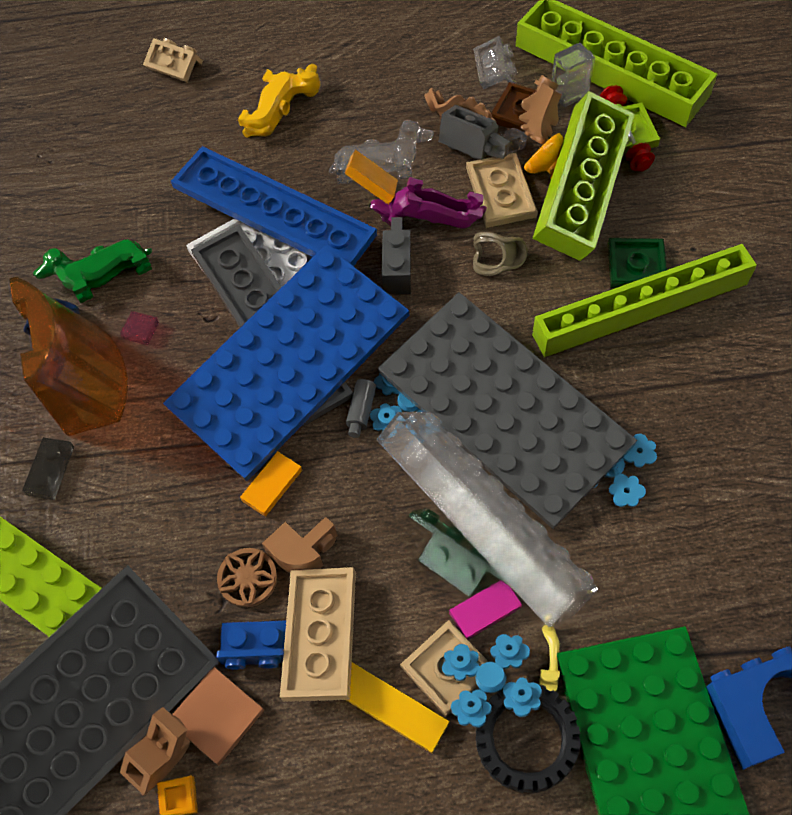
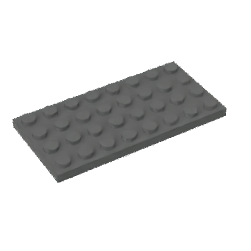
[378,292,637,530]
[0,565,219,815]

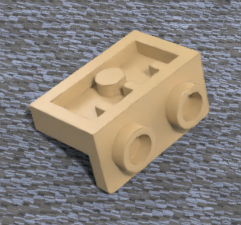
[143,38,203,82]

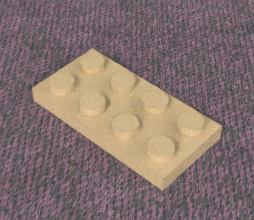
[280,567,356,702]

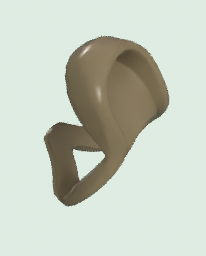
[473,232,528,276]

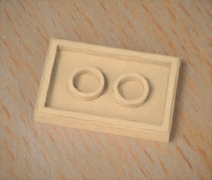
[466,153,538,228]

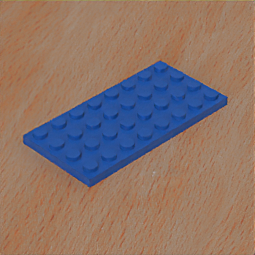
[163,245,410,481]

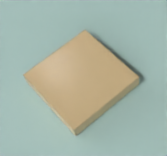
[400,620,488,717]

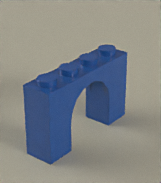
[706,646,792,770]

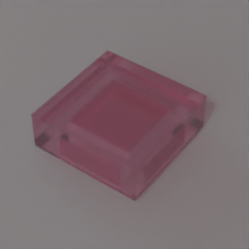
[120,311,159,345]

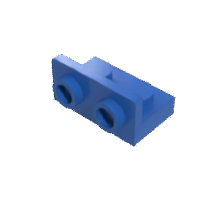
[216,620,286,670]

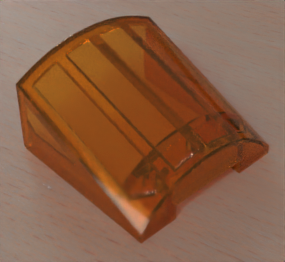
[9,277,128,436]

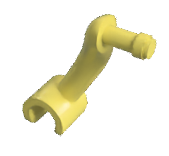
[539,615,560,691]

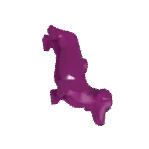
[369,177,487,228]

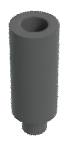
[346,379,376,438]

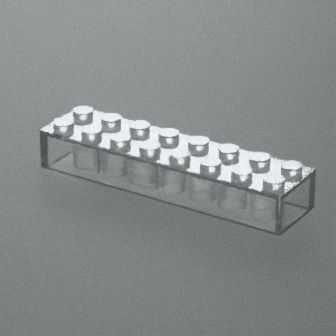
[376,412,599,628]

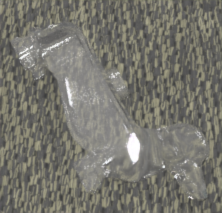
[329,120,434,184]

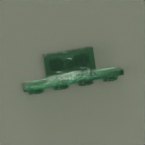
[409,508,523,597]

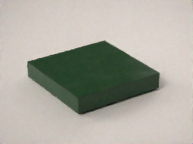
[608,238,667,288]

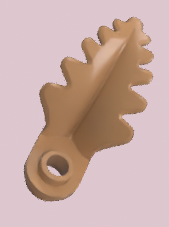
[519,75,562,145]
[424,87,497,122]

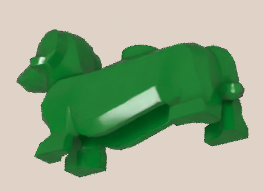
[33,239,152,303]

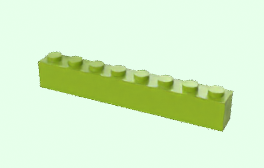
[532,244,757,357]

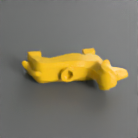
[238,64,320,138]

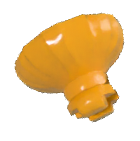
[524,133,564,179]

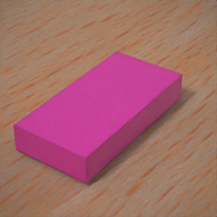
[449,578,522,640]

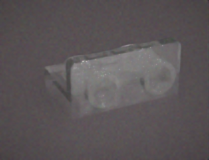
[473,36,517,89]

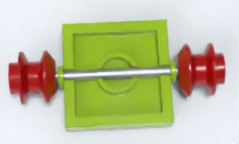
[600,85,660,171]

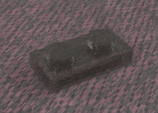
[22,437,74,500]

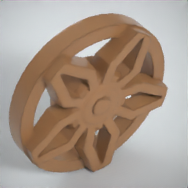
[217,548,277,608]

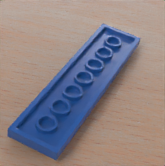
[171,146,377,266]

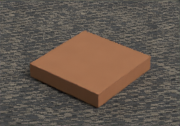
[172,667,265,766]

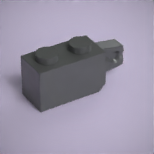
[438,105,510,160]
[382,217,411,295]

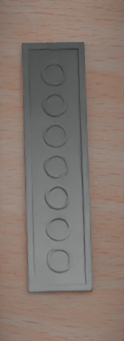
[191,225,353,426]

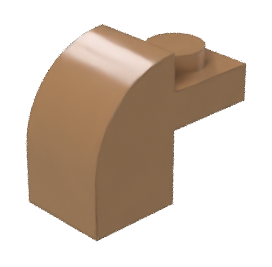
[262,517,337,573]
[120,707,190,795]

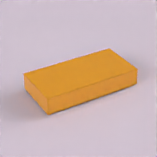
[240,451,303,517]

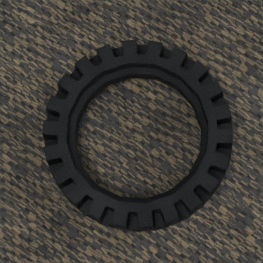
[476,682,581,793]

